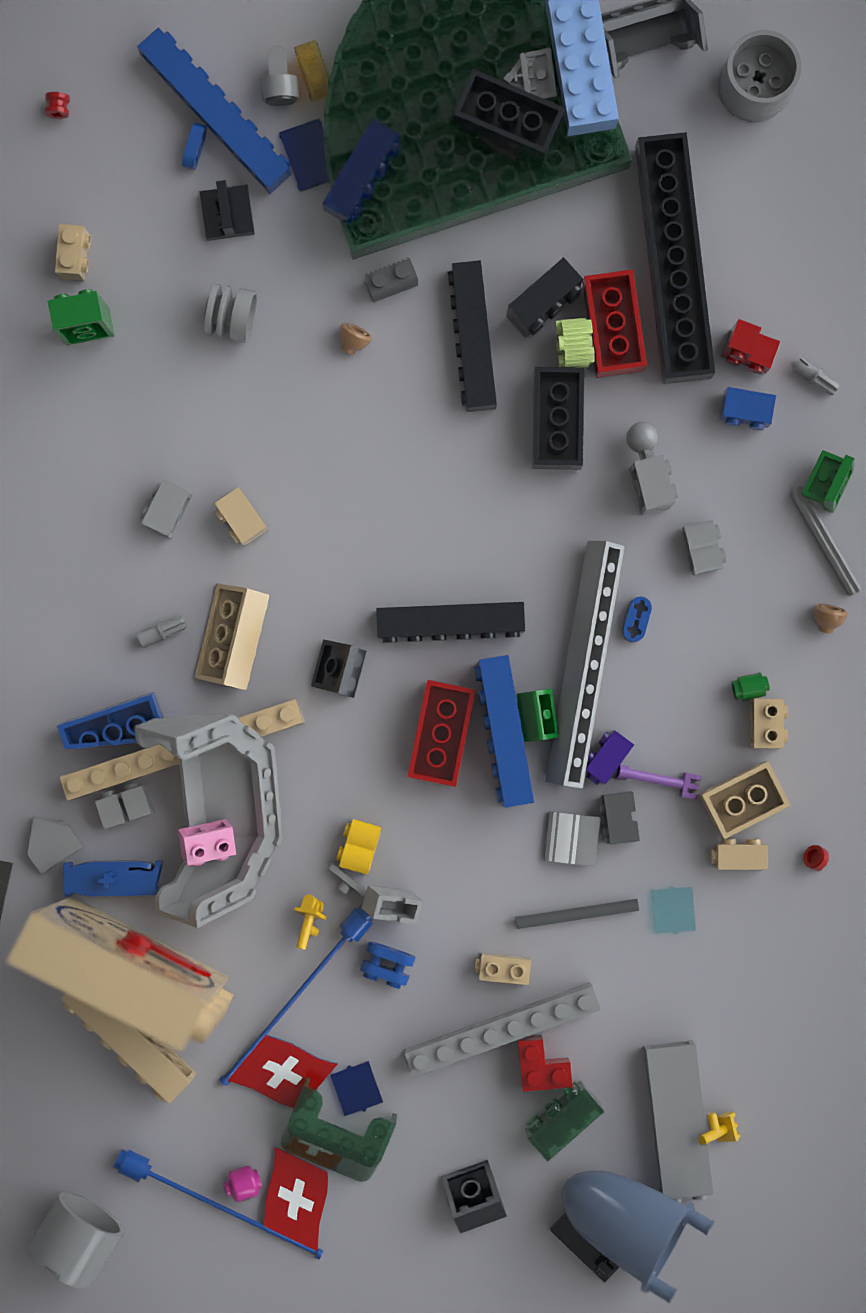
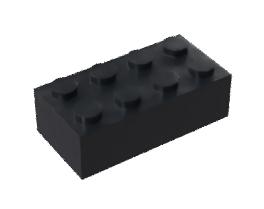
[453,69,565,163]
[532,367,585,470]

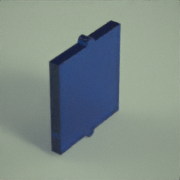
[330,1061,383,1116]

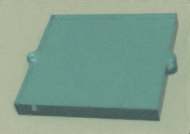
[651,886,696,934]

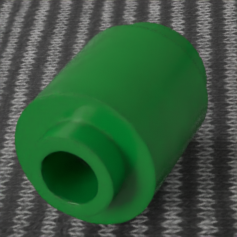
[731,672,770,701]

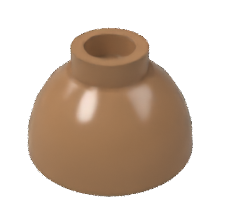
[339,323,372,355]
[813,604,848,634]

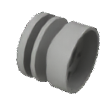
[204,283,257,343]

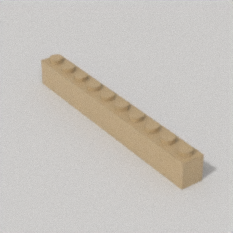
[60,699,305,801]

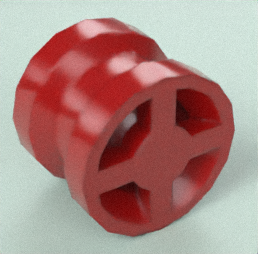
[44,92,70,119]

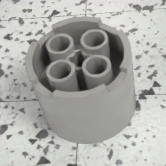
[718,30,801,122]
[26,1192,124,1289]

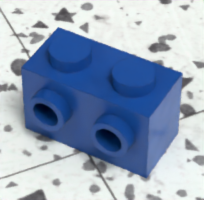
[719,387,776,430]

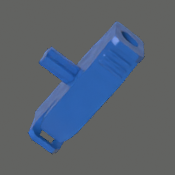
[64,860,163,897]

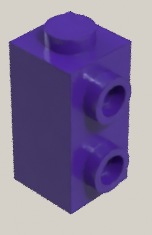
[586,730,634,785]

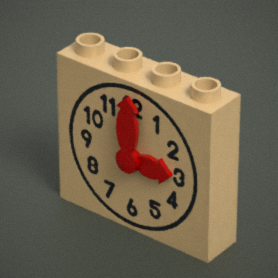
[6,896,234,1051]

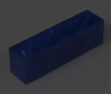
[322,119,401,225]

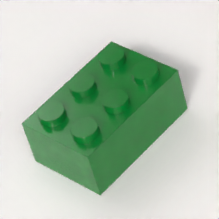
[47,289,115,346]

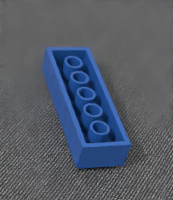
[474,655,534,808]

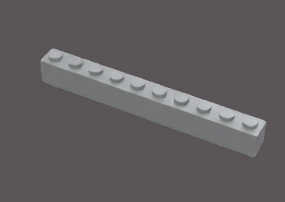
[545,541,625,789]

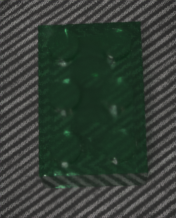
[525,1080,605,1162]

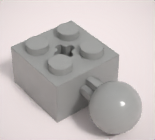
[626,422,678,516]

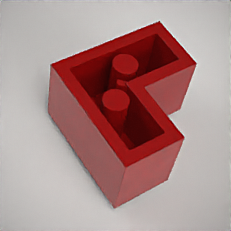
[721,319,781,374]
[517,1035,573,1092]

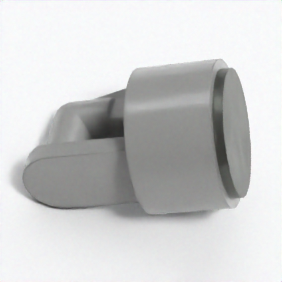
[261,46,299,106]

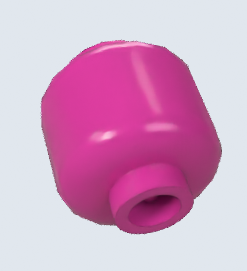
[223,1166,262,1203]

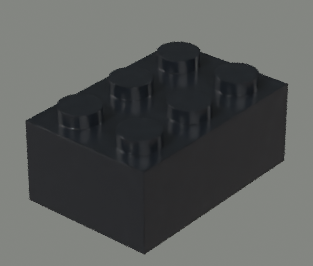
[506,257,583,338]

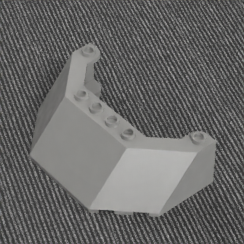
[135,714,283,928]

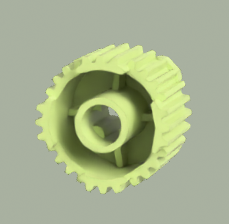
[555,318,595,368]

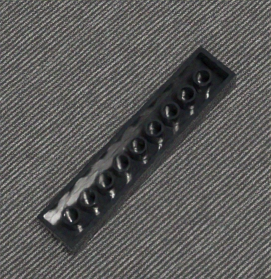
[635,132,715,384]

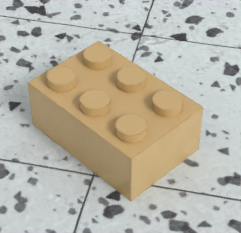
[698,761,791,839]

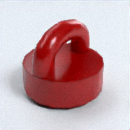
[803,845,829,872]

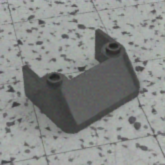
[601,0,708,78]

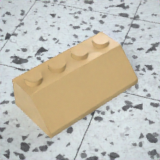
[194,583,269,690]

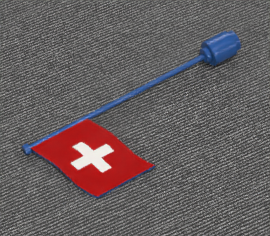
[219,905,374,1109]
[113,1146,328,1259]

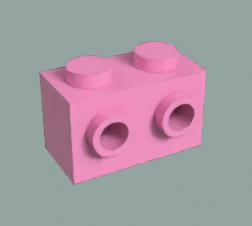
[178,819,236,866]

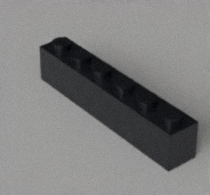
[447,260,497,412]
[376,602,525,643]

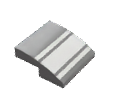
[544,811,600,867]

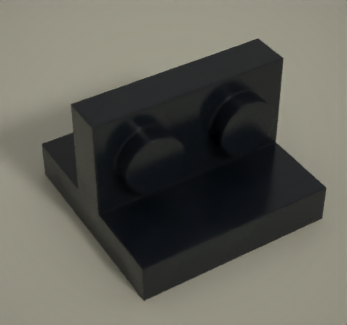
[199,180,255,241]
[311,639,367,698]

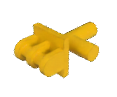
[294,894,326,950]
[698,1112,741,1145]

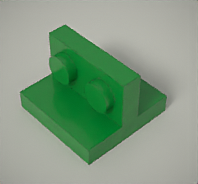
[802,450,855,513]

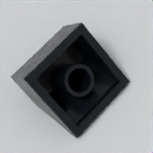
[441,1160,507,1234]

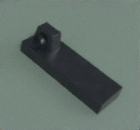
[550,1213,619,1283]

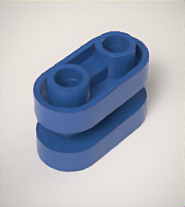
[360,941,416,989]

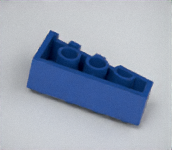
[57,692,163,749]

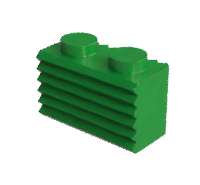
[517,689,559,742]

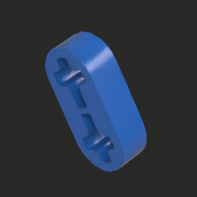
[182,123,207,170]
[622,596,652,642]

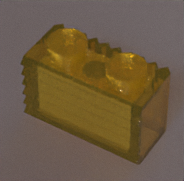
[294,40,333,101]

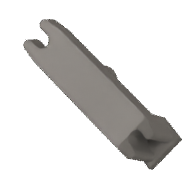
[328,862,366,897]

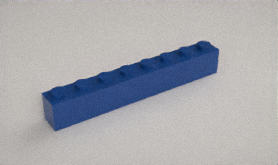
[137,27,291,194]

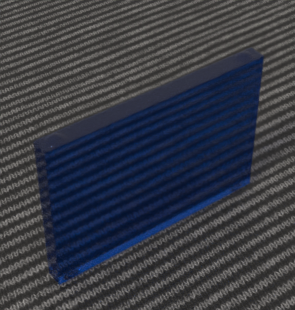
[279,118,340,192]

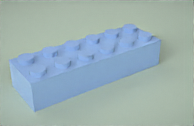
[545,0,619,136]

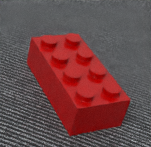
[582,269,647,378]
[407,680,476,787]

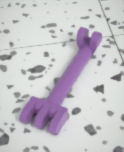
[616,764,701,800]

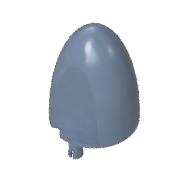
[561,1171,714,1304]

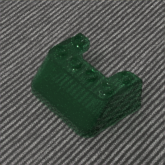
[281,1077,397,1182]

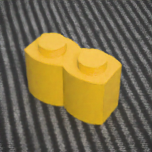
[336,819,382,875]

